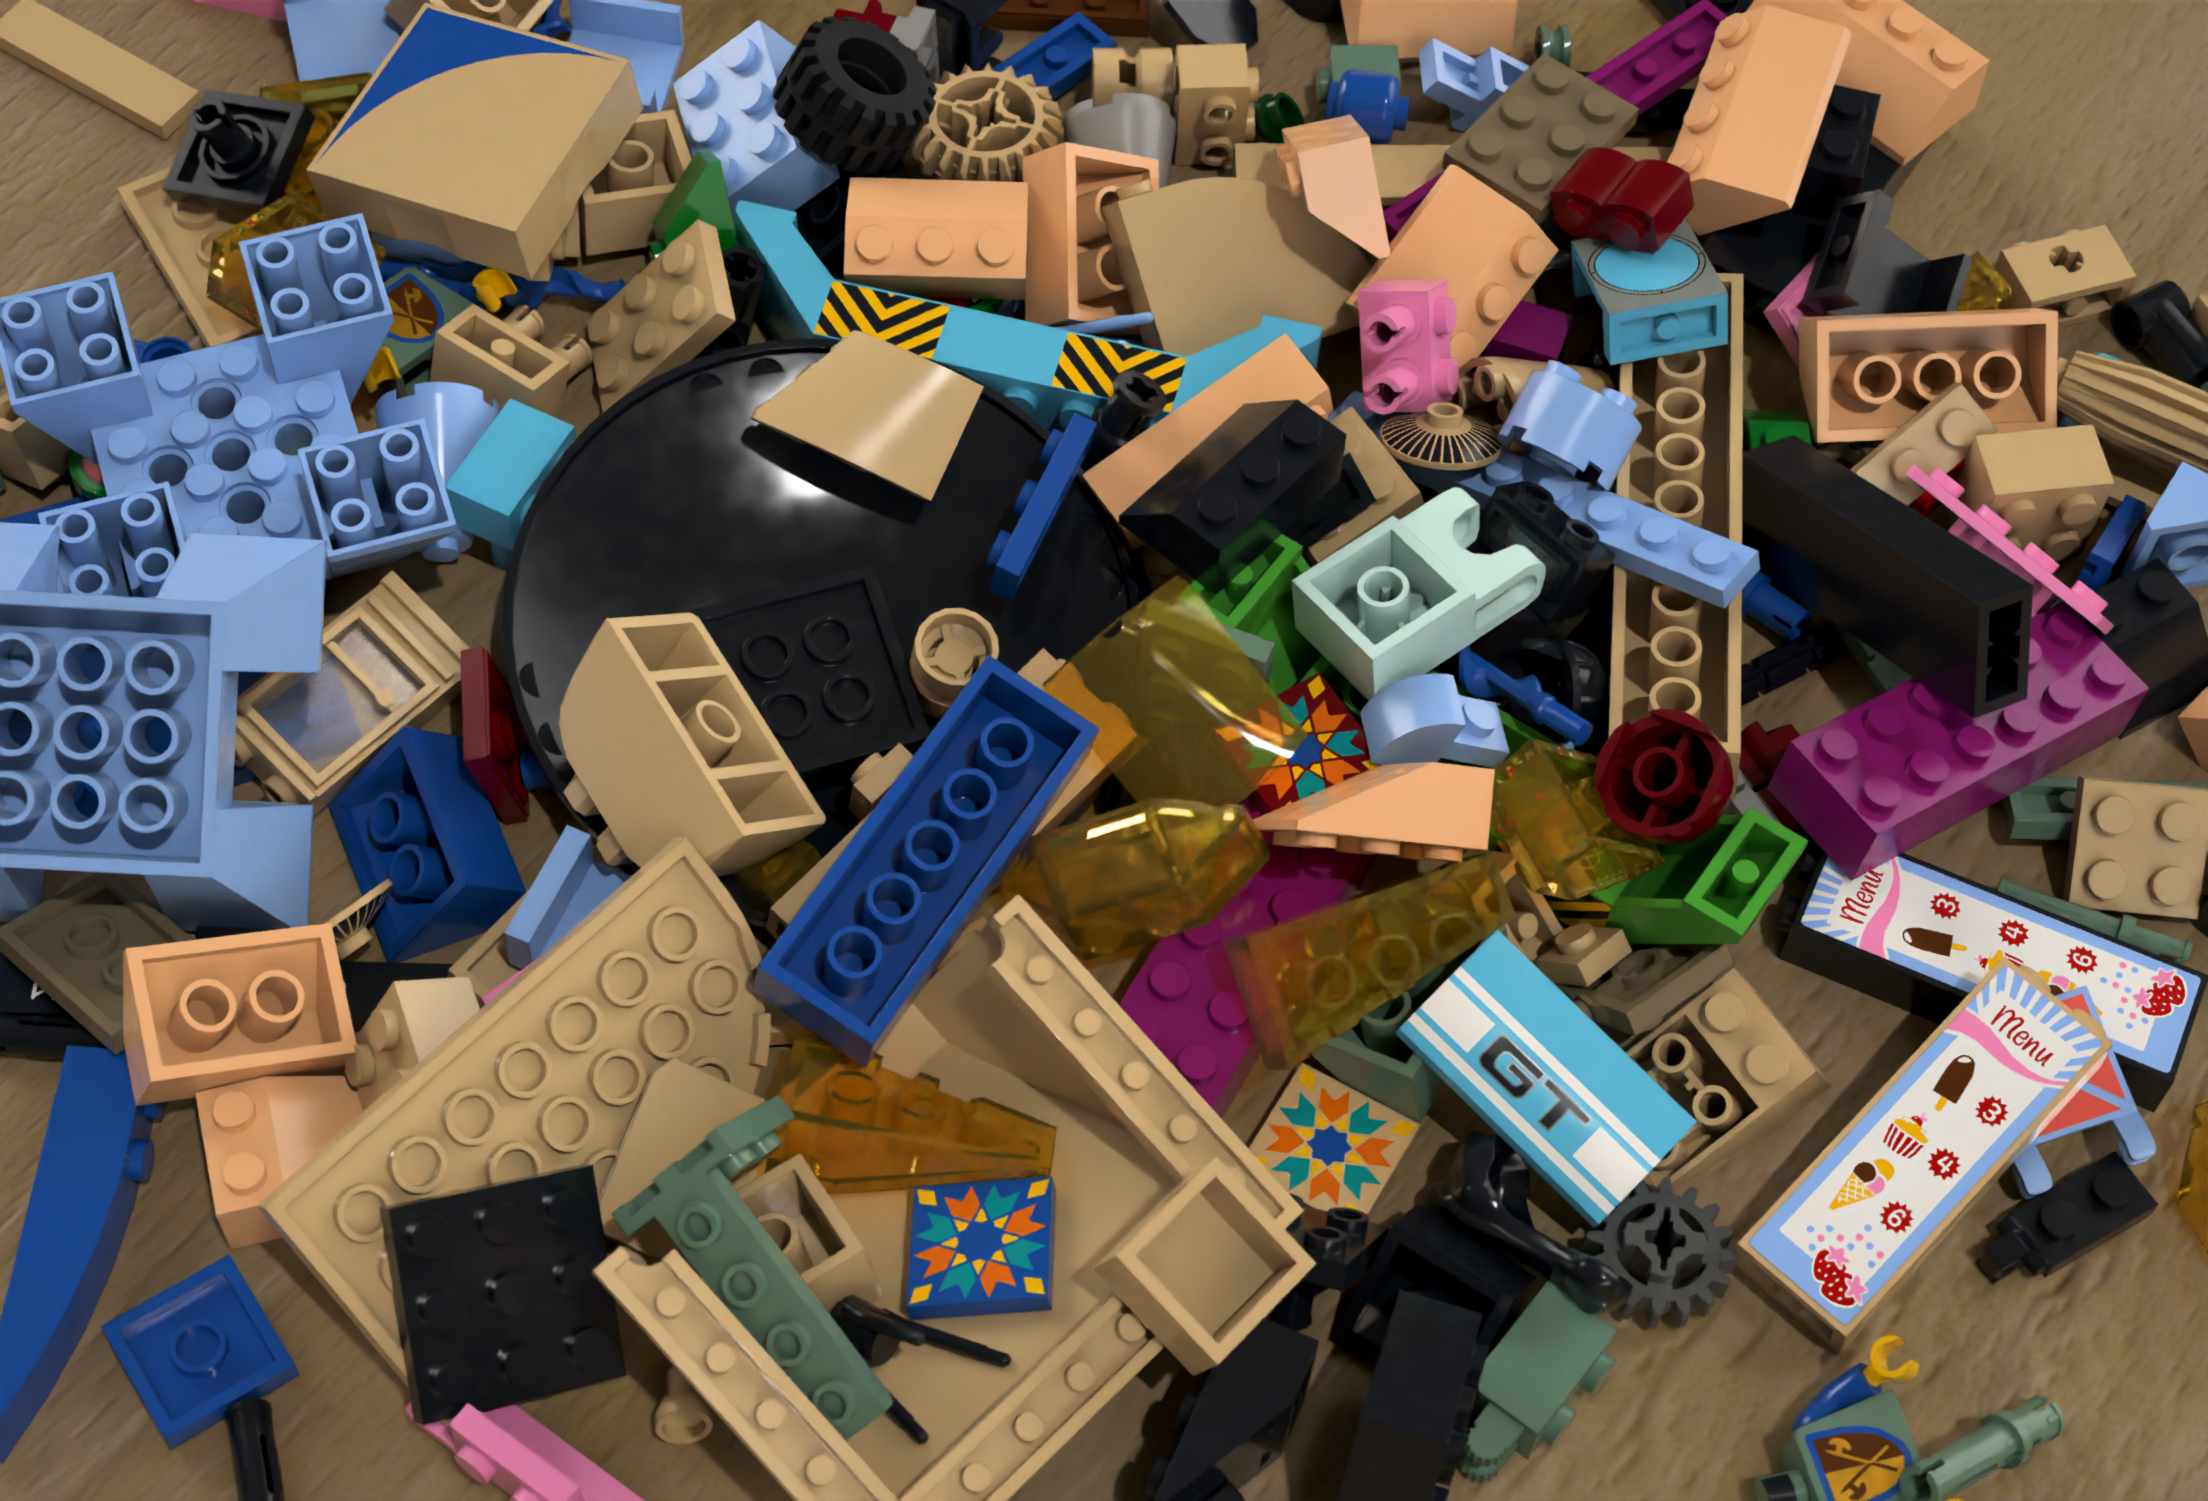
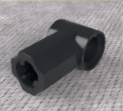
[702,244,766,355]
[2110,280,2208,389]

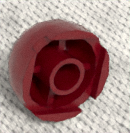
[1594,708,1734,846]

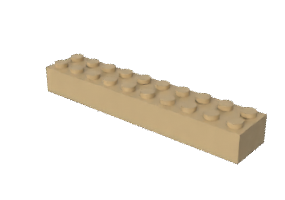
[1607,273,1743,799]

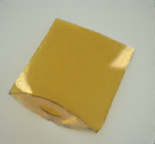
[1043,575,1308,844]

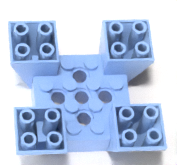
[0,213,458,598]
[0,522,327,931]

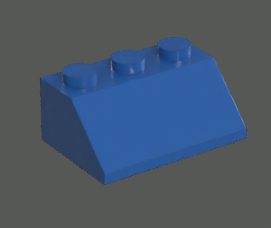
[328,726,527,963]

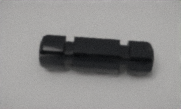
[1741,628,1836,705]

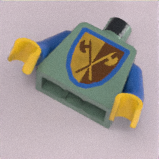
[361,267,518,399]
[1754,1335,1964,1501]

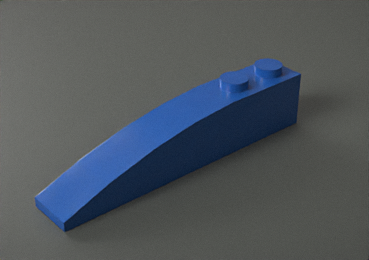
[0,1045,167,1463]

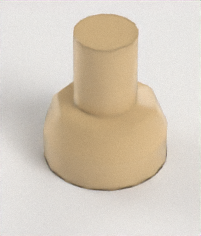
[655,1366,713,1444]

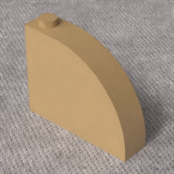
[1101,177,1371,356]

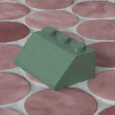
[1293,882,1508,1123]

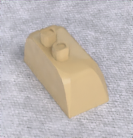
[559,612,826,877]

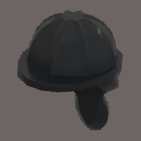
[1433,635,1609,745]

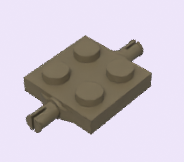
[1555,944,1735,1036]

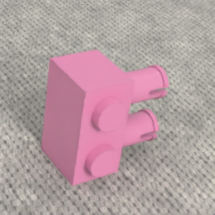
[1358,280,1459,415]

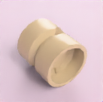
[1091,48,1174,116]
[908,608,999,719]

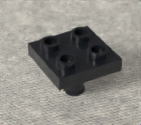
[162,89,316,217]
[1267,1193,1390,1330]

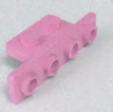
[1905,464,2114,635]
[406,1402,645,1501]

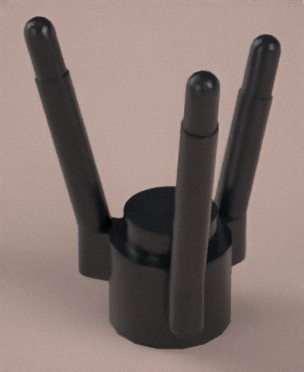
[830,1295,1011,1445]

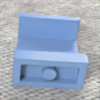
[283,0,405,112]
[568,0,685,114]
[504,825,631,969]

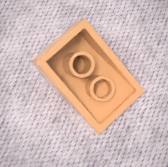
[195,1076,363,1250]

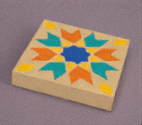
[1249,1062,1421,1218]

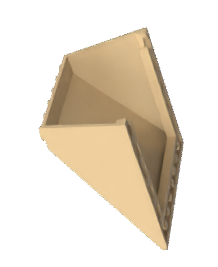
[591,894,1304,1501]

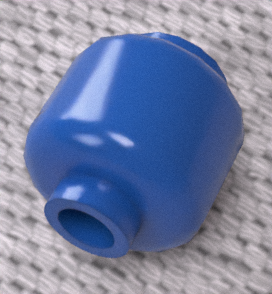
[1325,69,1410,145]

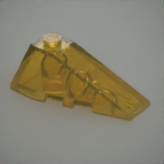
[765,1035,1057,1195]

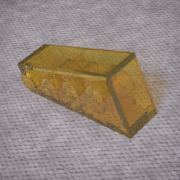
[1223,852,1516,1070]

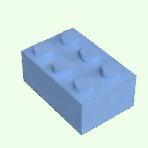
[673,20,840,230]

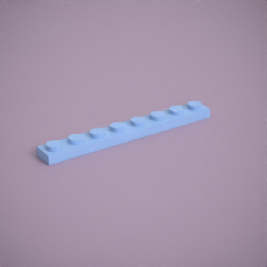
[1327,391,1760,609]

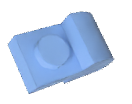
[1418,38,1530,132]
[1360,673,1510,769]

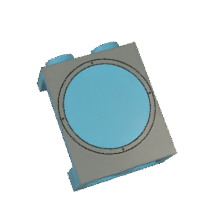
[1571,220,1728,365]

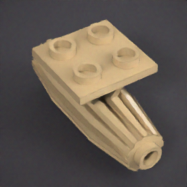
[2057,351,2208,521]

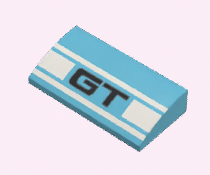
[1395,929,1697,1228]

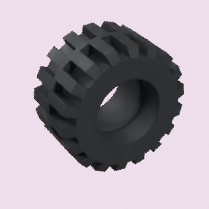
[773,16,936,174]

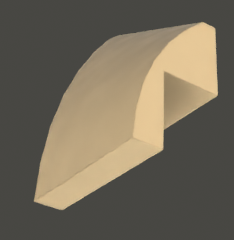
[750,330,984,501]

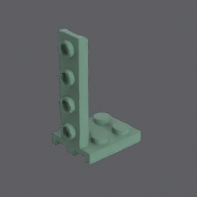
[611,1095,892,1441]

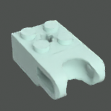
[1292,487,1546,701]

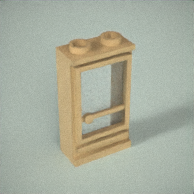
[234,570,471,816]

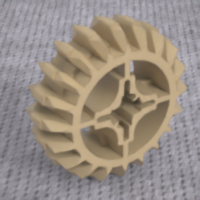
[910,62,1064,182]

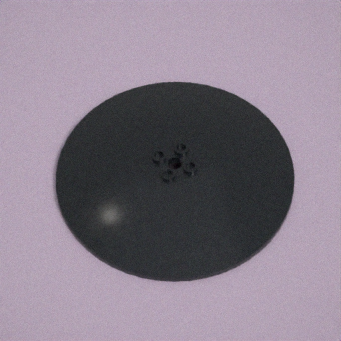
[503,339,1143,927]

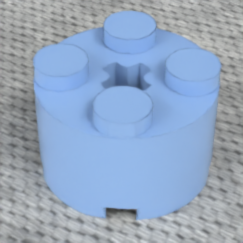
[1497,360,1642,491]

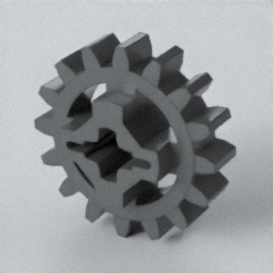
[1583,1178,1737,1329]

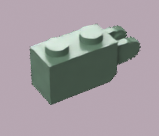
[1458,1280,1618,1483]

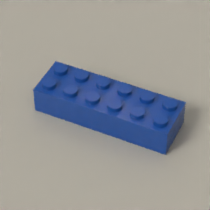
[753,655,1100,1068]

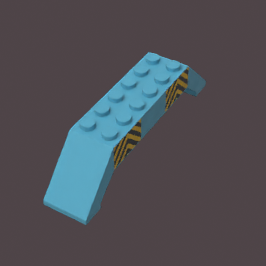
[735,200,1323,434]

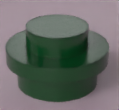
[1254,92,1304,144]

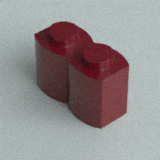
[1550,147,1694,252]

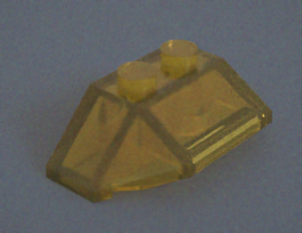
[1001,798,1270,961]

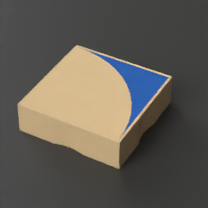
[306,2,643,280]

